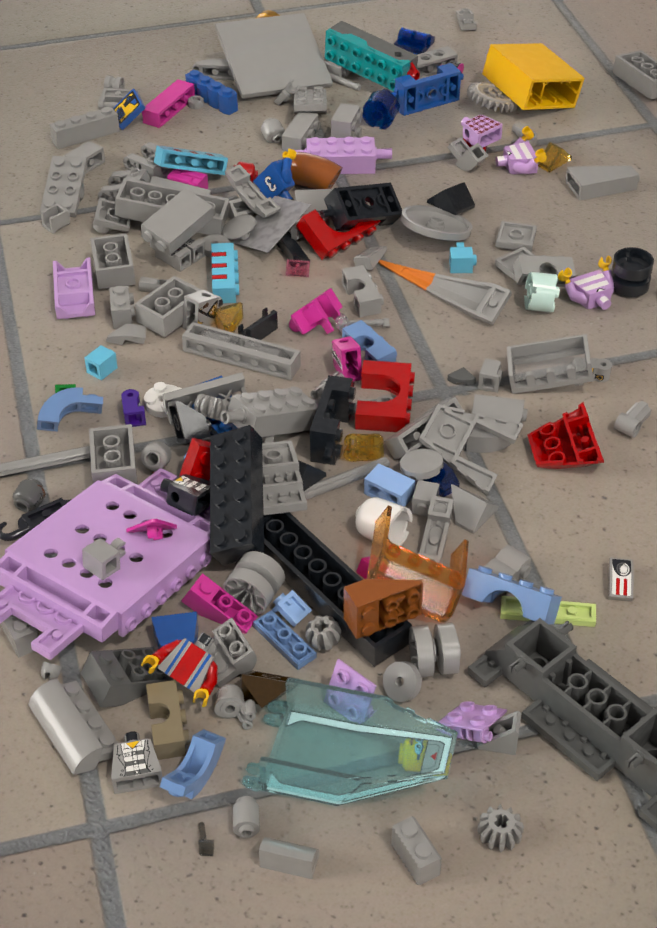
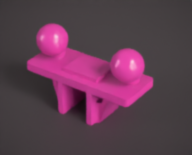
[289,288,345,335]

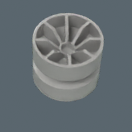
[223,551,285,615]
[409,622,461,677]

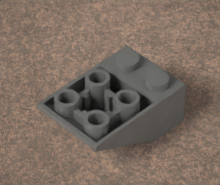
[81,647,173,708]

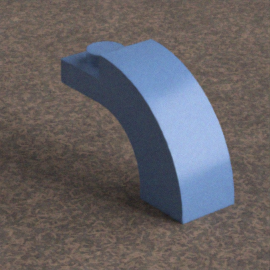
[37,387,103,432]
[160,729,226,799]

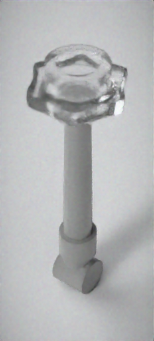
[335,313,390,332]

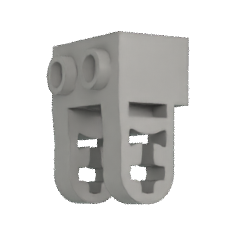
[123,142,174,180]
[98,168,151,202]

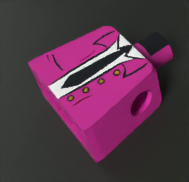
[332,336,362,382]

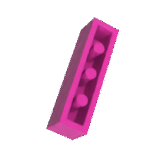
[142,79,195,128]

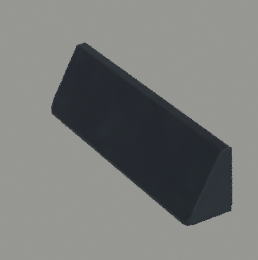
[277,231,310,267]

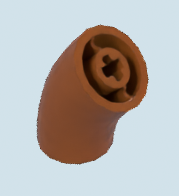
[283,152,343,189]

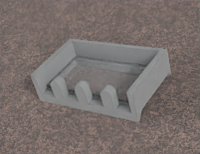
[507,334,594,394]

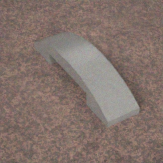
[225,164,281,218]
[413,495,454,579]

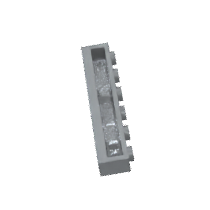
[182,322,301,380]

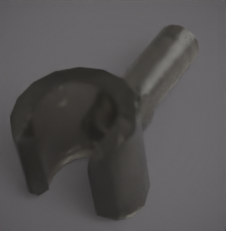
[198,822,214,856]

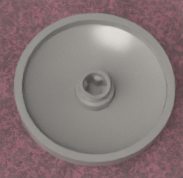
[400,205,473,241]

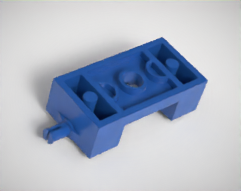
[385,63,464,116]

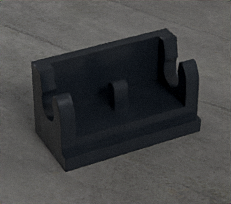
[238,307,278,340]

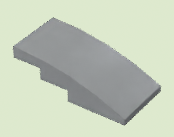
[262,440,307,515]

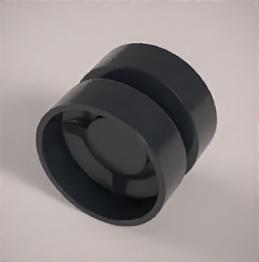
[612,247,654,297]

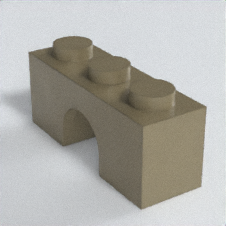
[146,680,190,760]

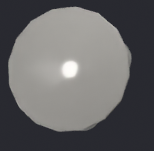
[222,214,257,240]

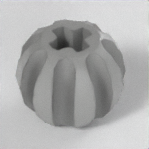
[305,615,341,651]

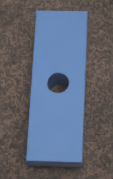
[253,610,317,670]

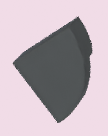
[447,367,476,386]

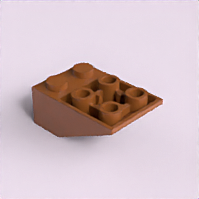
[344,579,423,639]

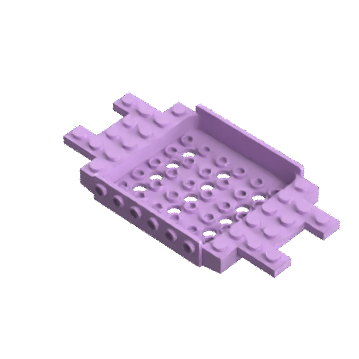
[0,468,211,660]

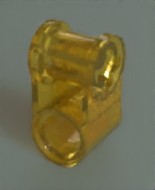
[343,433,384,462]

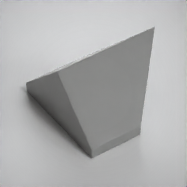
[451,484,499,534]
[477,711,521,755]

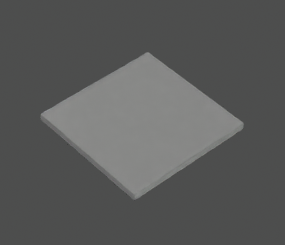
[215,13,333,99]

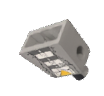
[111,731,162,794]

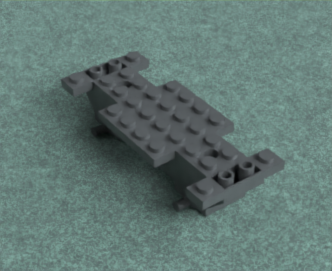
[467,618,657,831]

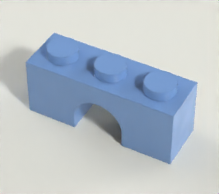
[342,320,397,362]

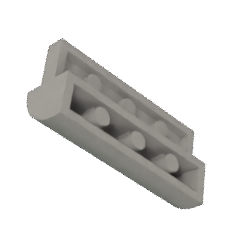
[28,678,118,775]

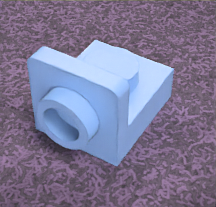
[272,590,312,627]

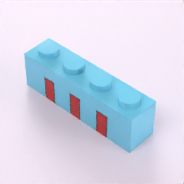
[154,145,228,175]
[211,243,240,303]

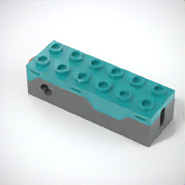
[325,21,420,91]

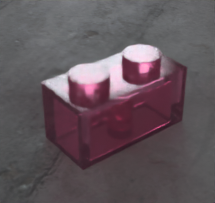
[286,259,310,277]

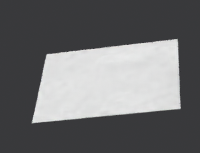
[232,196,311,253]

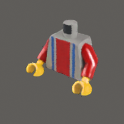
[141,632,218,707]

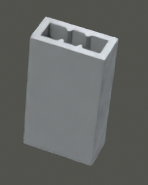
[141,188,213,256]

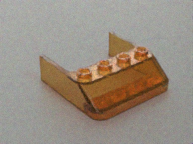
[367,505,469,623]

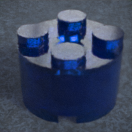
[362,89,400,129]

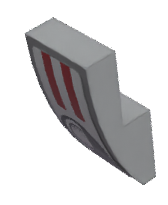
[608,558,634,601]

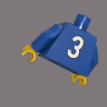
[254,148,296,200]

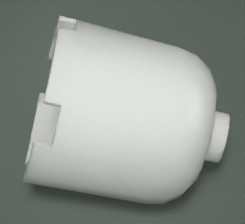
[355,497,412,549]

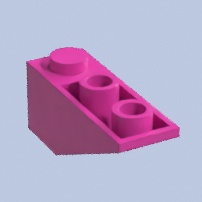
[181,573,258,634]

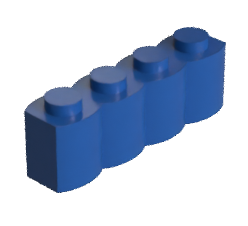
[185,70,238,115]

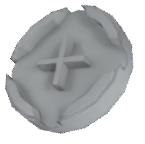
[400,449,444,480]

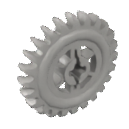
[467,82,518,113]

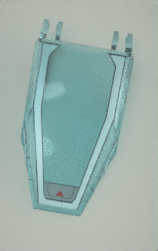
[242,678,458,806]

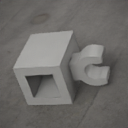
[82,538,126,581]

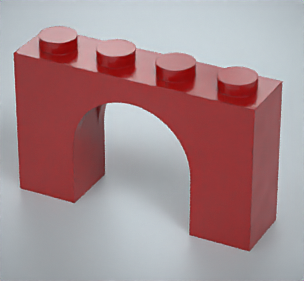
[296,209,380,260]
[355,360,415,432]

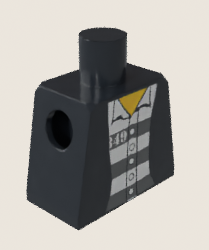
[160,474,210,517]

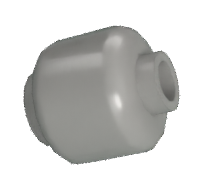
[261,118,285,143]
[141,441,171,471]

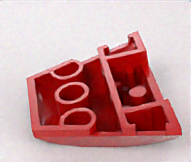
[527,402,604,469]

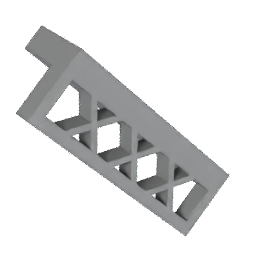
[163,372,247,425]

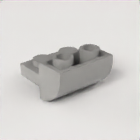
[207,617,257,687]

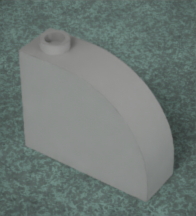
[466,394,528,453]

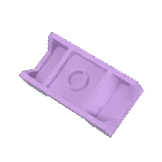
[53,257,95,319]

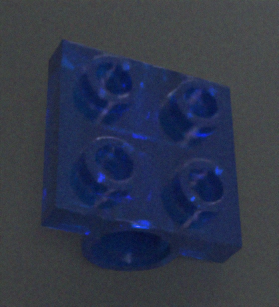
[394,27,435,55]

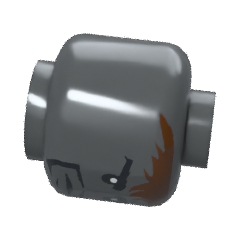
[12,479,46,512]

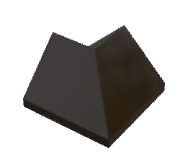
[241,670,299,708]

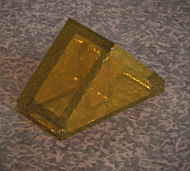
[538,142,572,173]
[214,302,243,333]

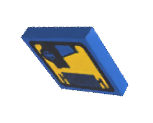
[113,88,146,130]

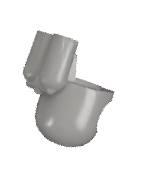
[214,684,256,729]

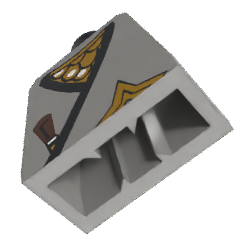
[182,290,223,330]

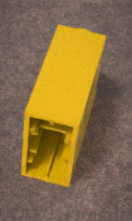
[482,43,585,110]

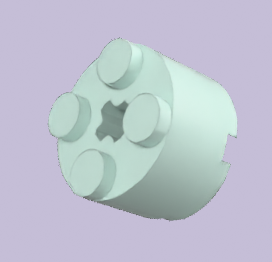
[524,272,560,313]

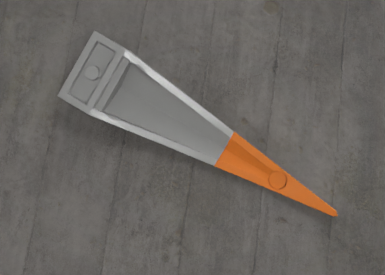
[378,260,512,325]

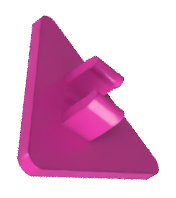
[126,519,177,540]

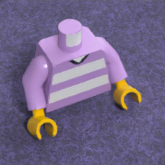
[495,126,547,174]
[558,256,614,310]

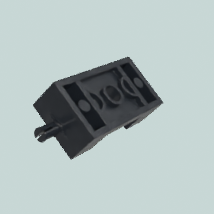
[320,182,402,231]
[310,375,356,465]

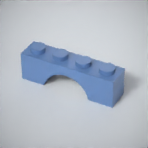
[462,565,562,624]

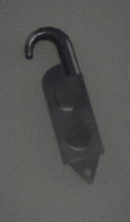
[0,497,72,541]

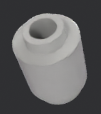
[233,796,260,839]

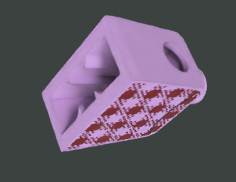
[461,115,503,148]

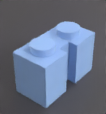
[364,463,415,507]

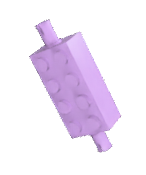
[295,136,392,174]

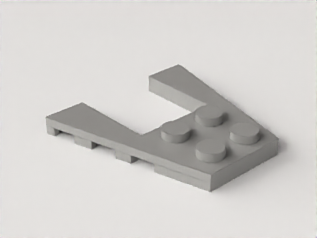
[419,404,524,496]

